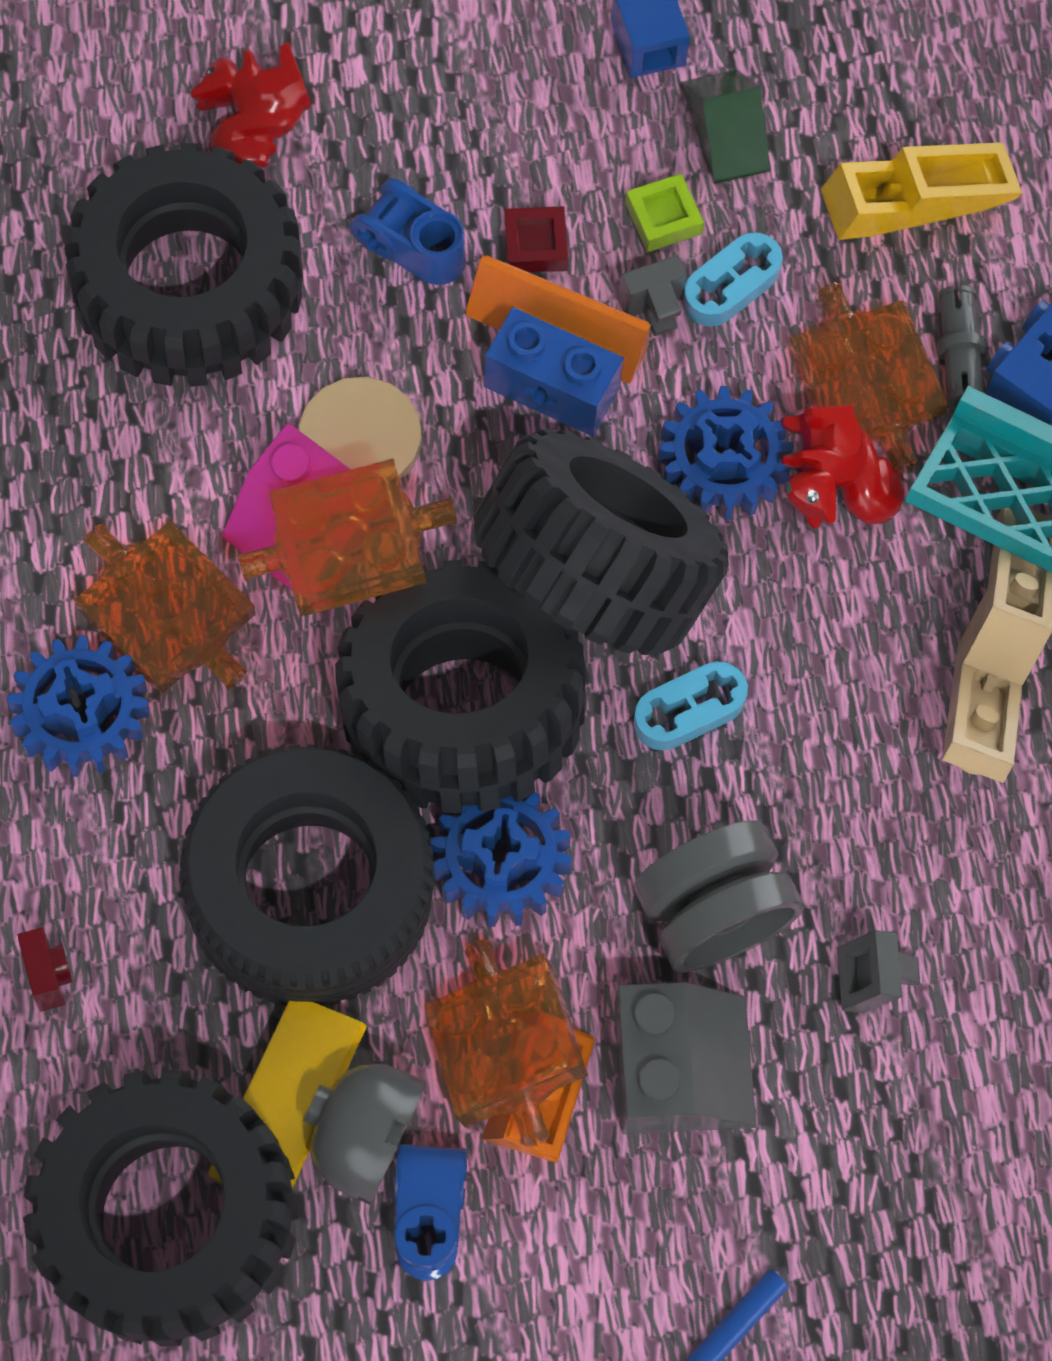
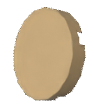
[299,377,422,492]

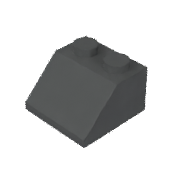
[614,982,756,1134]

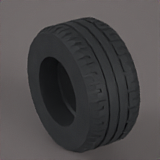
[180,744,434,1006]

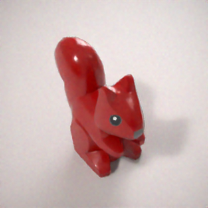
[191,42,312,169]
[780,405,905,529]

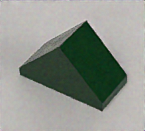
[681,70,771,184]

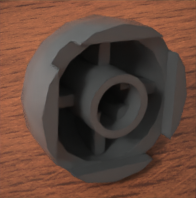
[303,1064,426,1205]

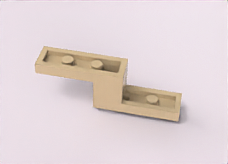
[942,508,1052,783]

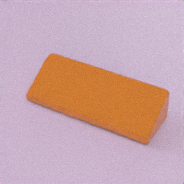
[466,255,651,384]

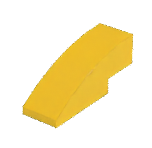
[821,143,1022,240]

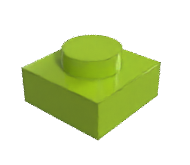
[625,173,704,252]

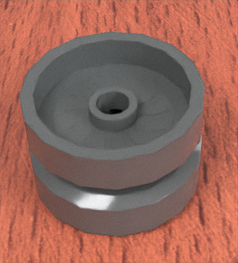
[633,820,805,973]

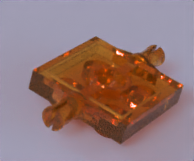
[788,283,948,471]
[238,458,458,617]
[74,521,256,695]
[424,940,588,1147]

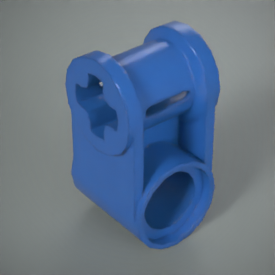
[350,178,465,285]
[394,1144,467,1281]

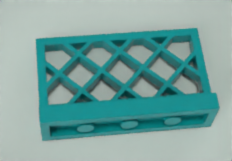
[905,386,1052,573]

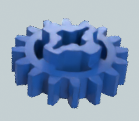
[658,386,794,520]
[7,635,150,777]
[431,792,572,927]

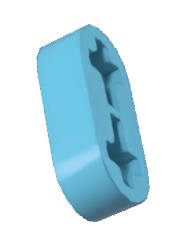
[683,232,783,327]
[633,661,748,751]

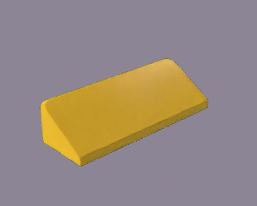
[208,1001,367,1189]

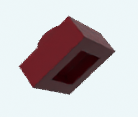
[504,206,568,273]
[17,927,73,1012]

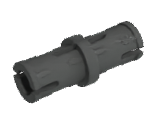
[937,285,986,409]

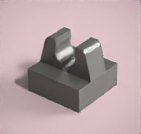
[617,255,687,336]
[837,930,920,1013]

